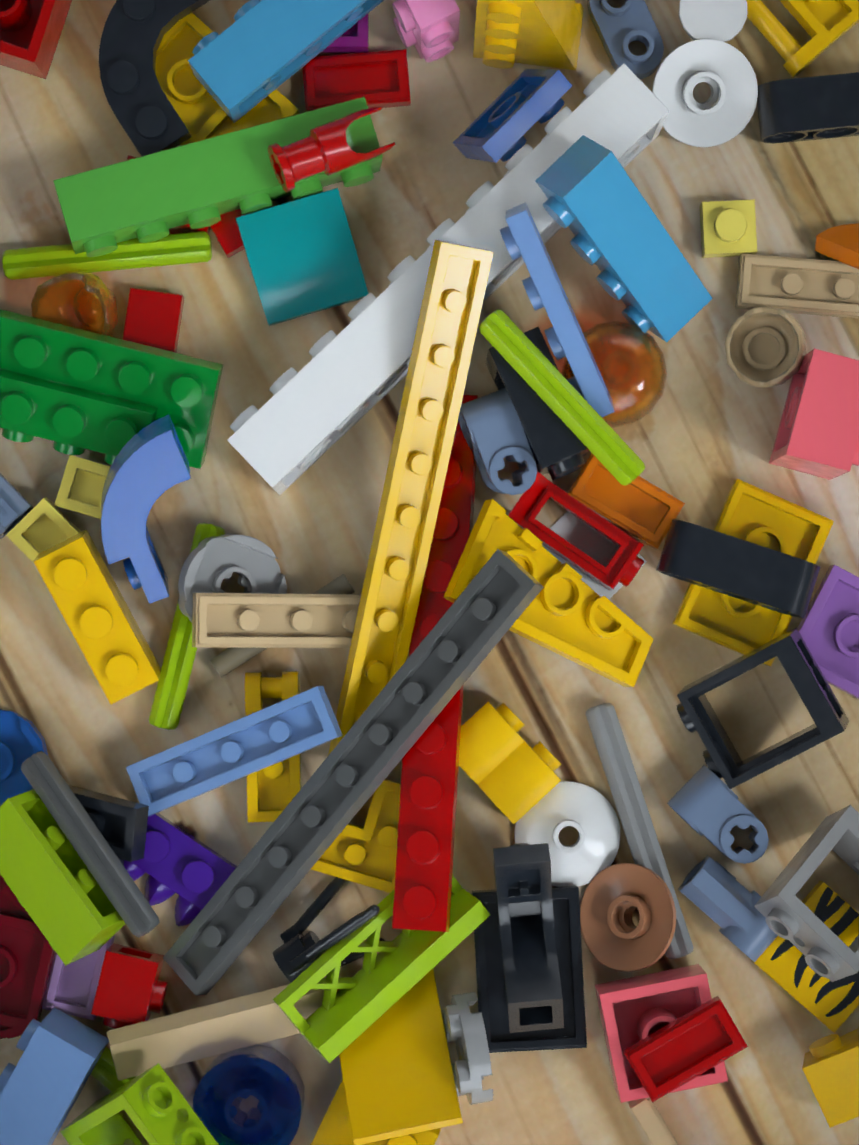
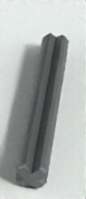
[21,751,160,938]

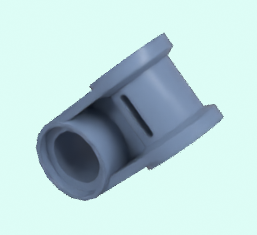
[458,388,537,495]
[667,765,769,864]

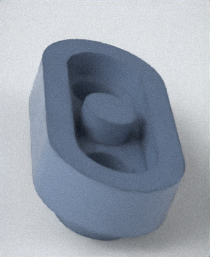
[588,0,664,79]

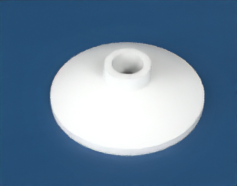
[652,39,758,147]
[514,781,620,887]

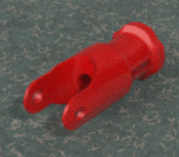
[268,107,396,192]

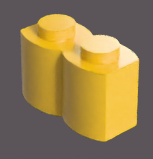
[458,701,562,824]

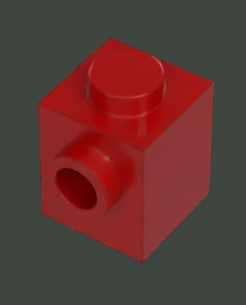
[91,943,168,1029]

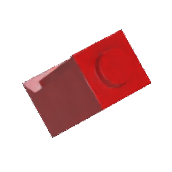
[508,472,644,591]

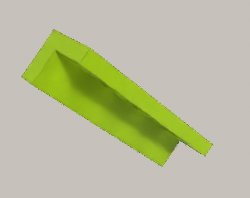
[273,874,490,1064]

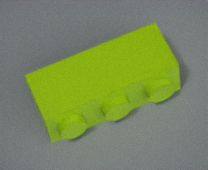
[0,789,125,966]

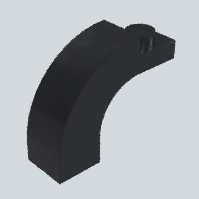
[493,843,564,1033]

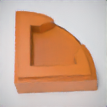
[815,223,859,269]

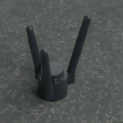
[273,877,385,982]

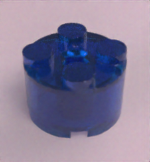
[192,1044,305,1145]

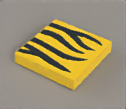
[752,880,859,1033]

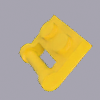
[746,0,859,78]

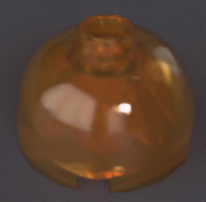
[561,321,668,428]

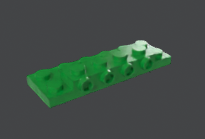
[0,309,223,469]

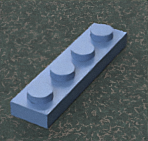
[500,202,615,417]
[126,685,343,816]

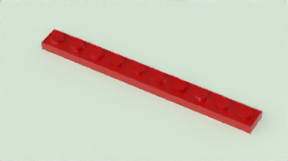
[392,395,479,932]

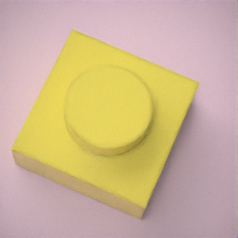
[700,199,757,258]
[54,455,110,519]
[6,497,81,563]

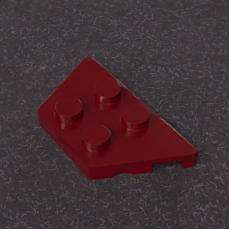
[0,875,55,1039]

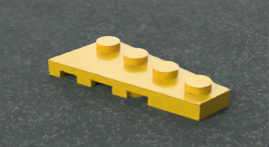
[443,498,654,687]

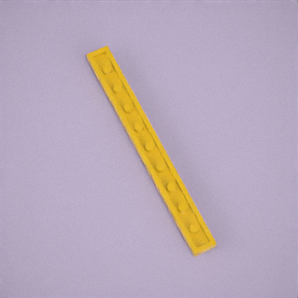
[327,240,494,757]

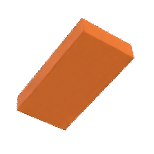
[568,453,685,549]

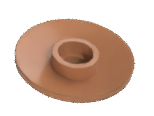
[580,863,676,972]

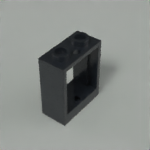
[486,326,589,481]
[677,627,849,789]

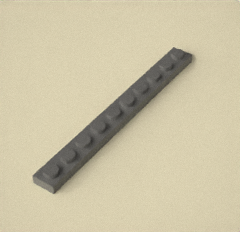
[163,549,544,995]

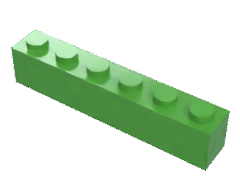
[53,97,383,257]

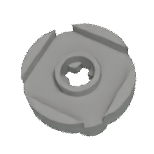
[178,534,287,623]
[441,992,493,1105]

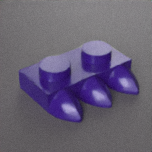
[124,813,237,926]

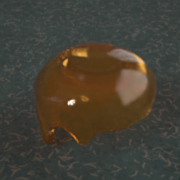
[30,270,118,337]

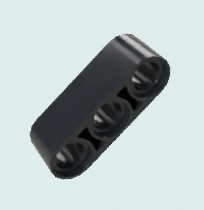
[757,72,859,144]
[656,519,820,619]

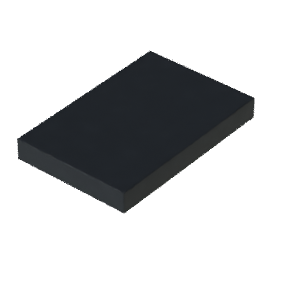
[472,886,587,1053]

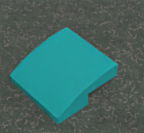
[236,188,369,326]

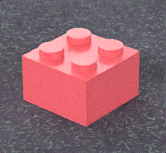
[769,348,859,480]
[595,964,728,1103]

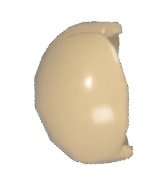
[724,307,806,388]

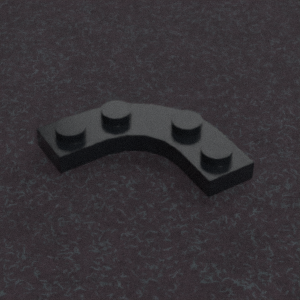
[99,0,210,157]

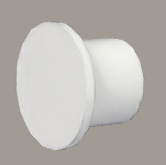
[679,0,747,42]

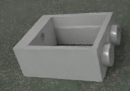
[754,805,859,982]

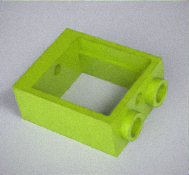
[60,1063,219,1145]

